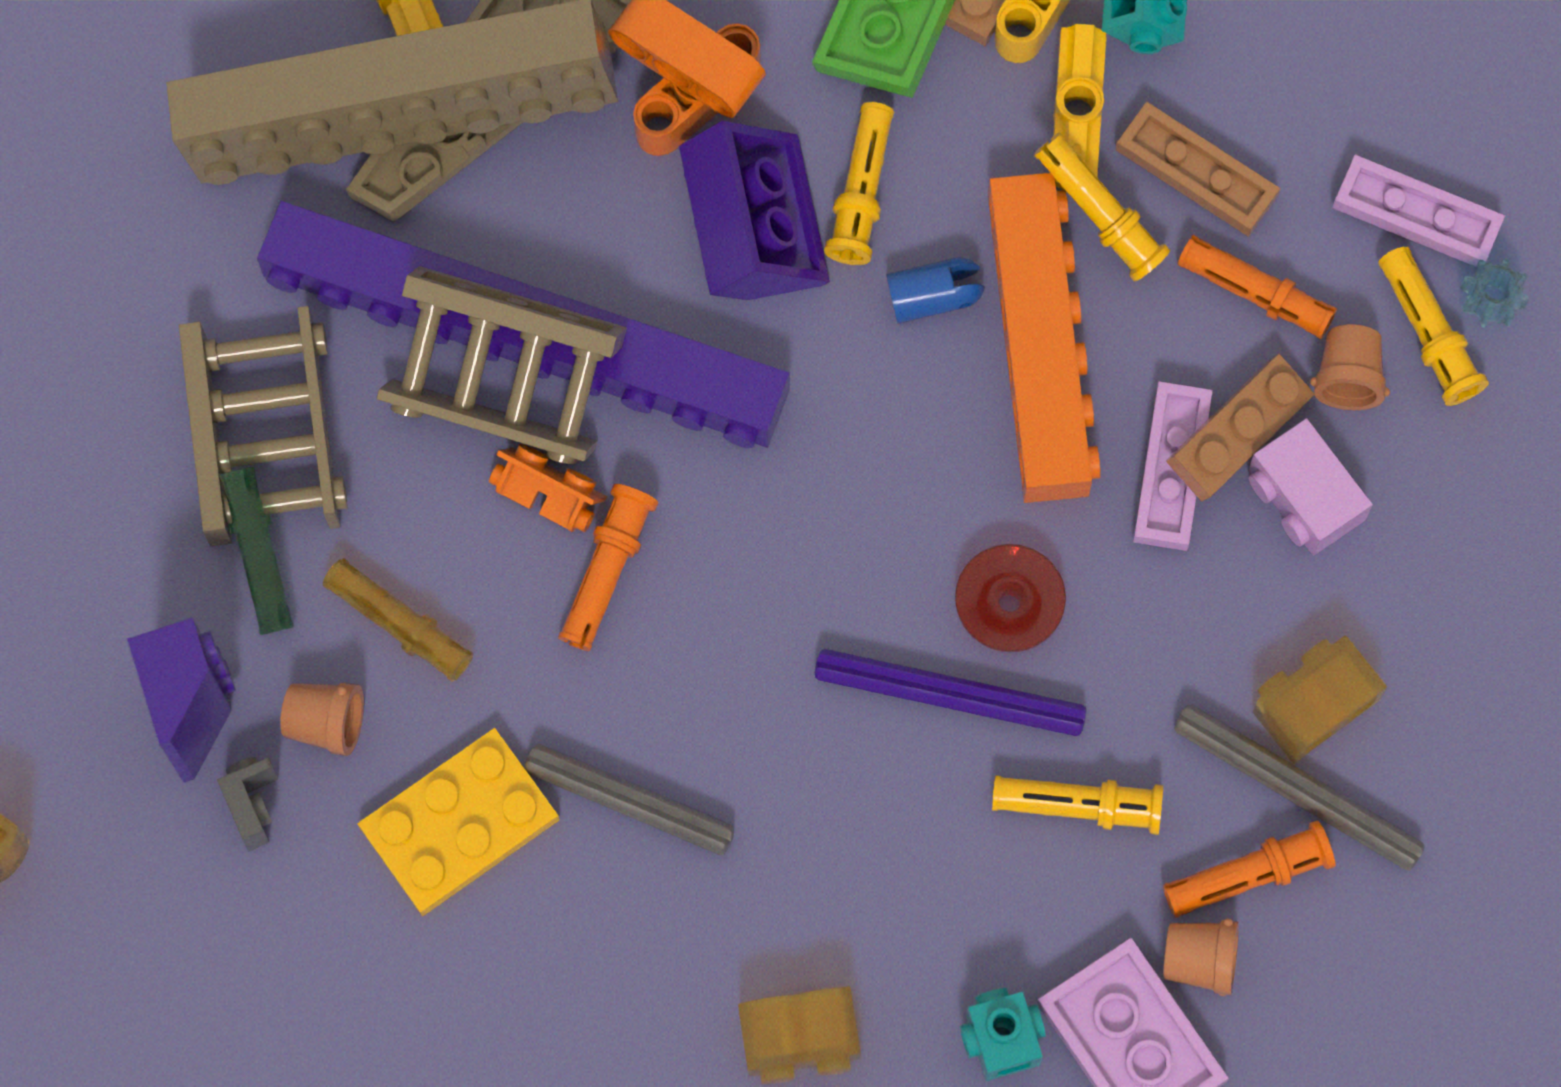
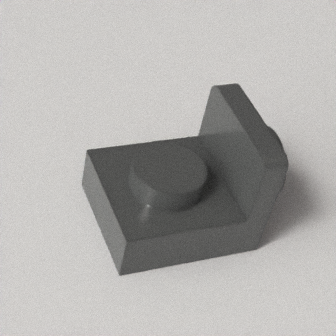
[217,757,278,852]

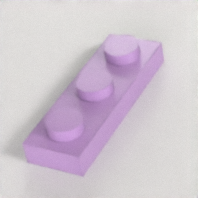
[1333,155,1505,269]
[1133,381,1213,551]

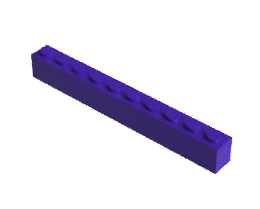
[257,201,790,448]

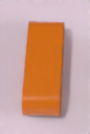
[608,0,766,118]
[633,23,761,156]

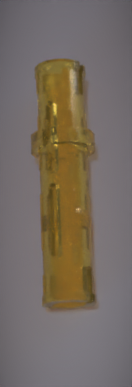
[322,558,474,682]

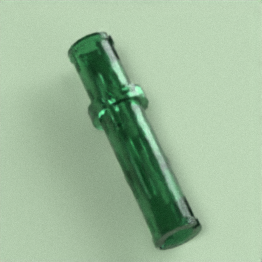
[220,466,295,635]

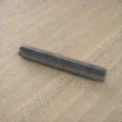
[525,744,734,855]

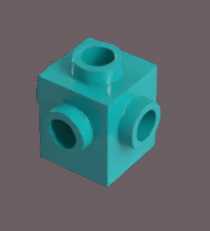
[1102,0,1187,54]
[959,988,1046,1081]

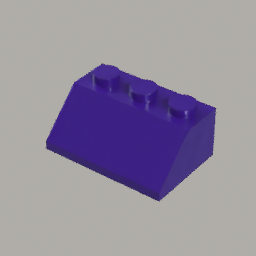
[679,121,830,300]
[127,617,236,783]

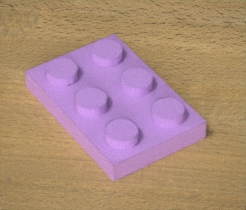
[1037,938,1229,1087]

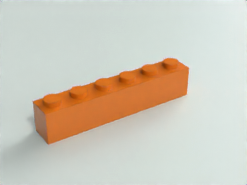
[988,173,1100,503]

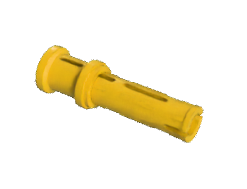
[824,102,894,265]
[1034,132,1170,282]
[1378,246,1489,406]
[992,775,1163,835]

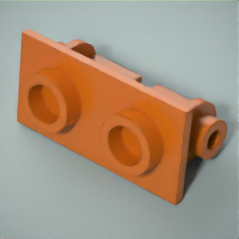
[489,444,607,532]

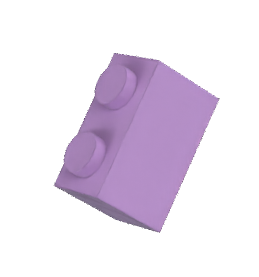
[1248,418,1373,556]

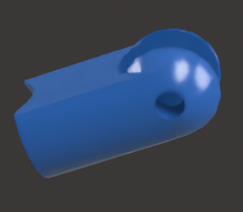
[886,257,985,324]

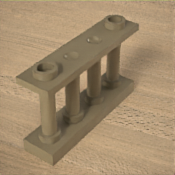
[377,266,627,464]
[178,306,348,547]

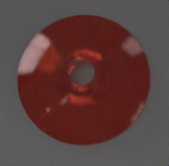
[955,544,1066,652]

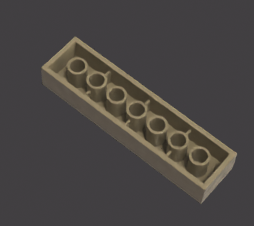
[166,0,618,185]

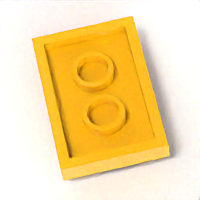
[357,728,560,917]

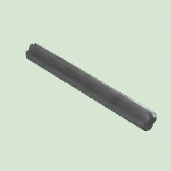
[1174,704,1425,870]

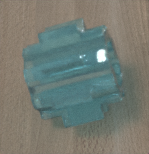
[1460,258,1530,328]

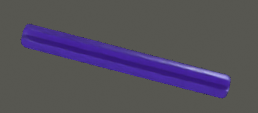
[814,649,1087,736]

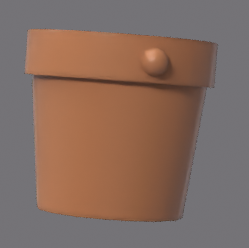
[1310,324,1390,411]
[280,682,364,756]
[1164,918,1239,997]

